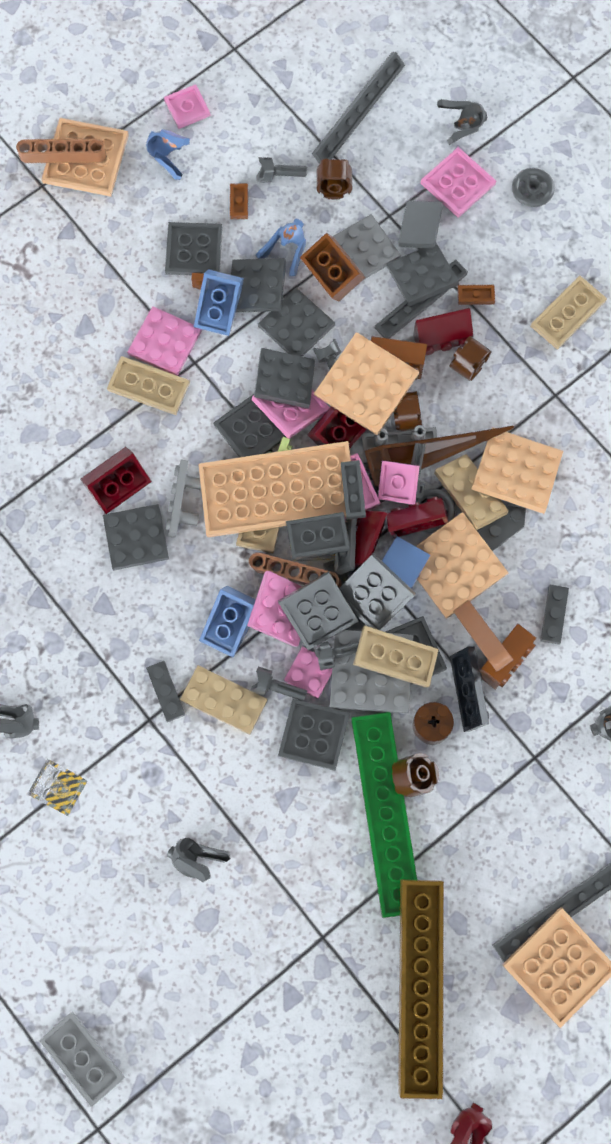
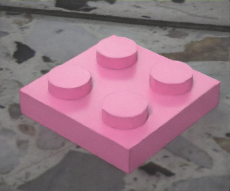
[164,84,210,129]
[378,461,419,504]
[284,646,332,699]

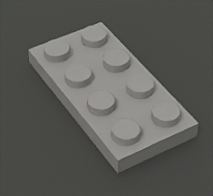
[39,1012,125,1107]

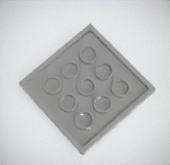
[330,630,413,713]

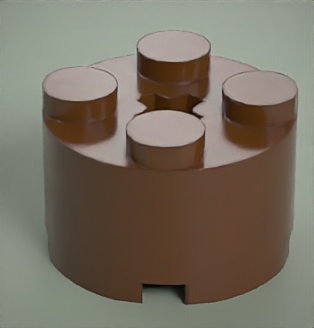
[316,159,352,200]
[449,336,492,381]
[394,391,422,432]
[412,702,454,745]
[392,753,439,797]

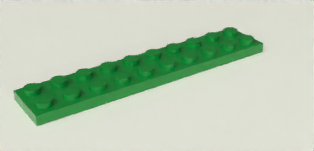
[351,712,417,918]

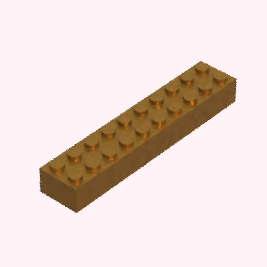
[398,880,444,1099]

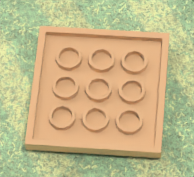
[41,118,129,197]
[314,332,419,435]
[472,427,563,514]
[416,512,509,619]
[502,907,611,1028]

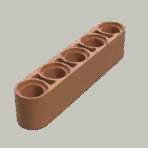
[16,139,106,163]
[249,552,342,587]
[453,600,513,672]

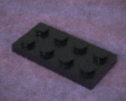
[450,646,489,732]

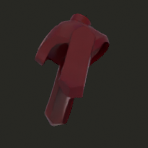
[450,1102,493,1144]

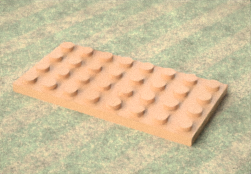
[199,441,351,537]

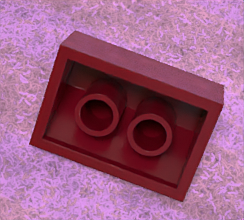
[413,308,474,355]
[307,406,366,450]
[80,447,152,514]
[387,497,449,539]
[353,511,387,571]

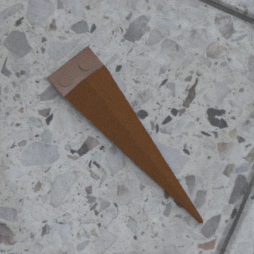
[364,426,514,487]

